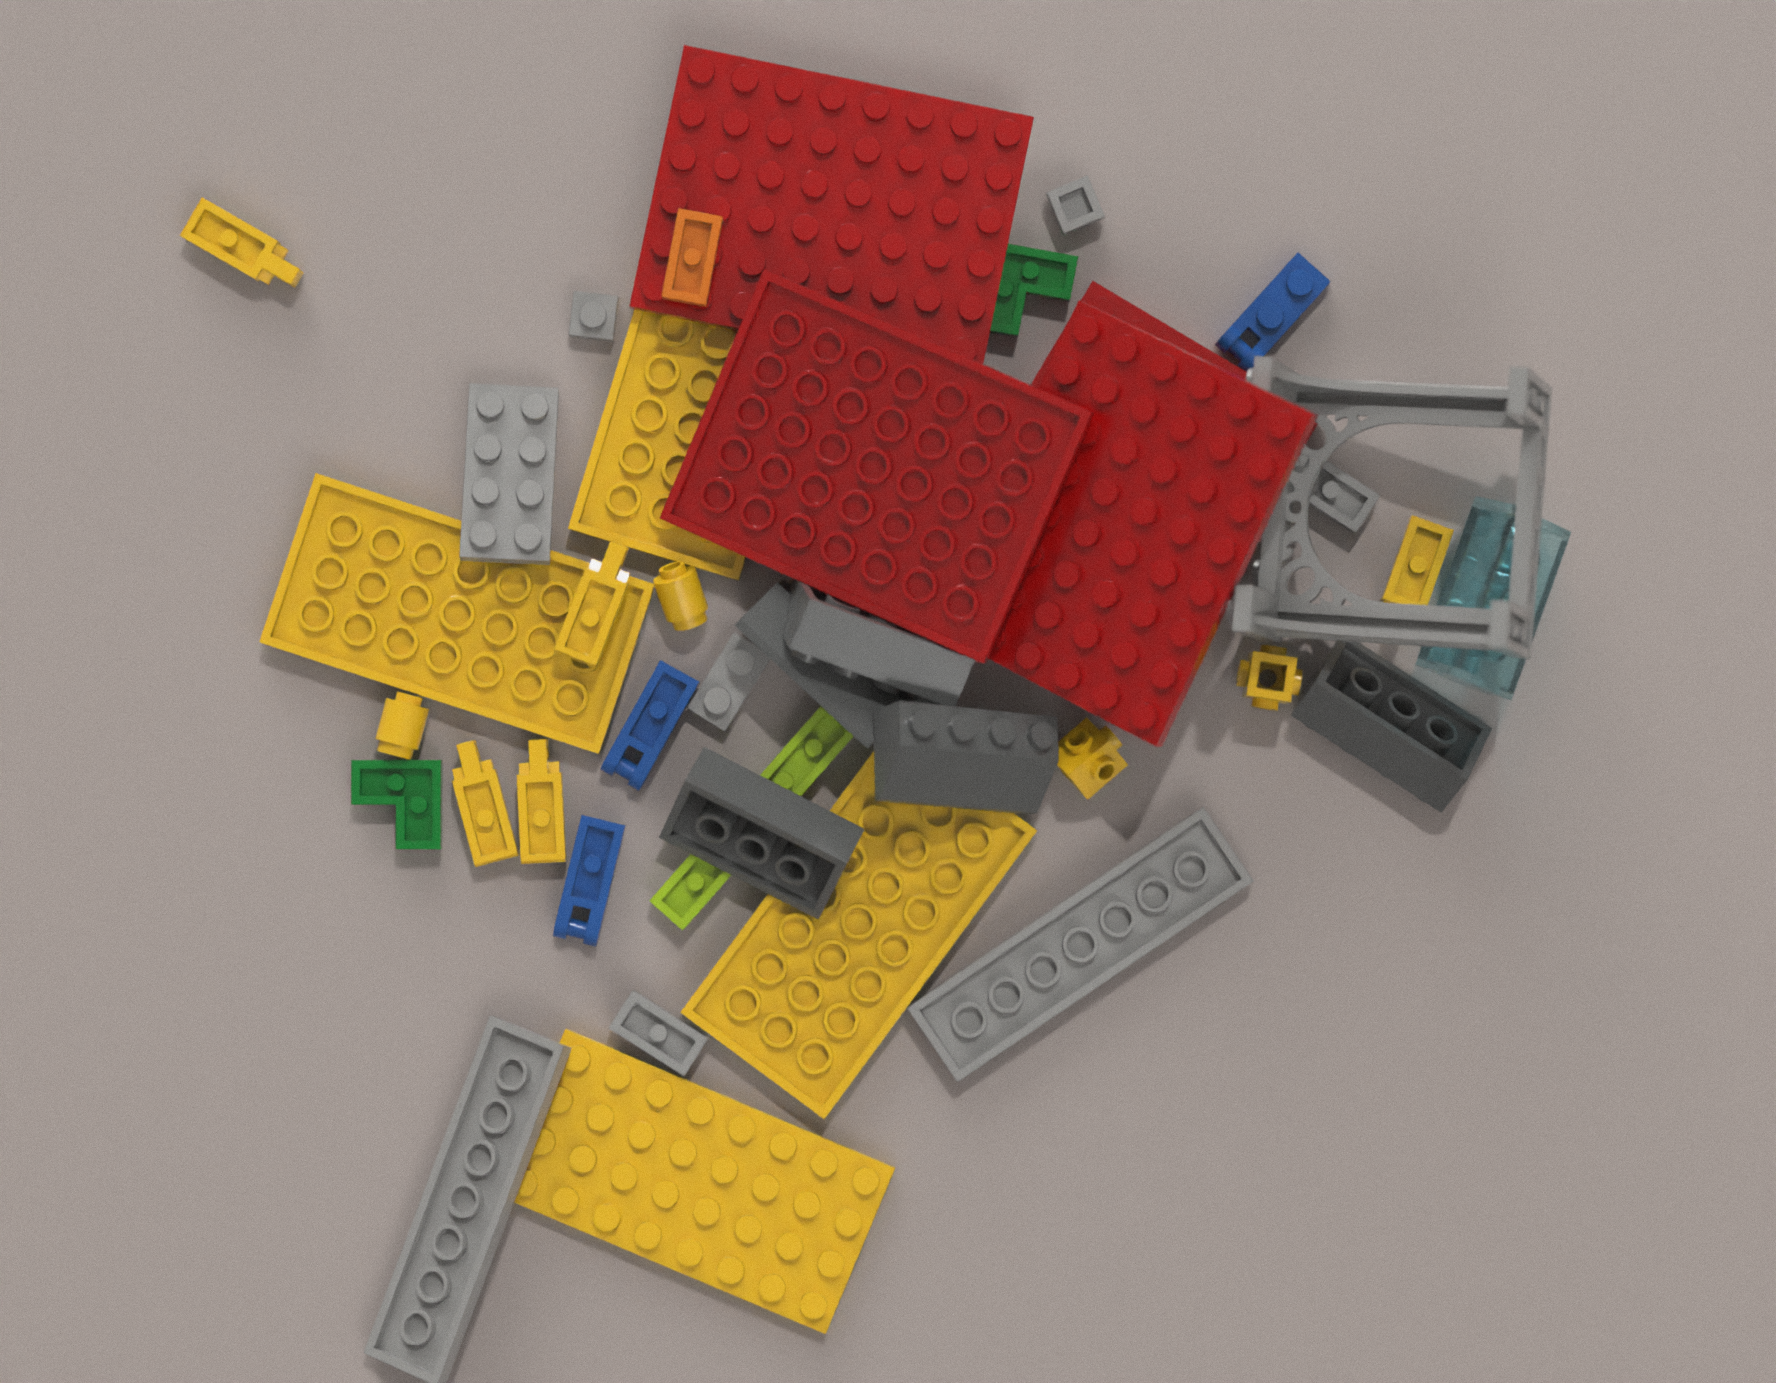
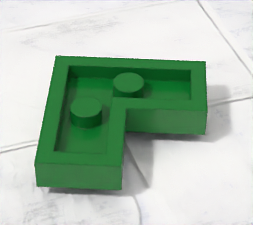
[990,243,1078,338]
[351,760,443,849]

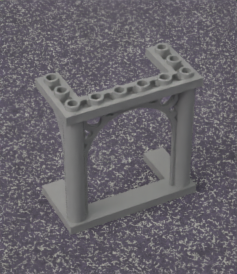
[1227,356,1552,659]

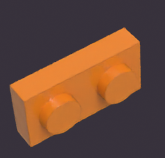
[662,208,723,307]

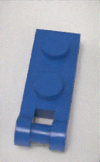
[1214,252,1331,372]
[600,660,700,791]
[553,815,626,947]

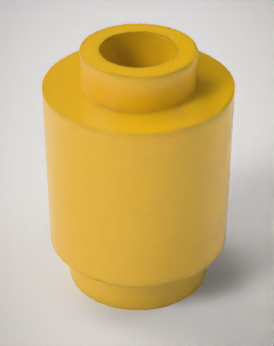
[653,561,708,631]
[375,691,429,760]

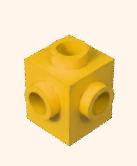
[1236,645,1303,711]
[1057,717,1128,800]

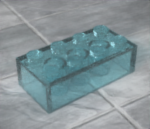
[1415,496,1571,700]

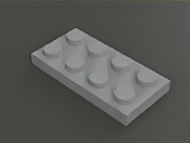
[459,383,559,565]

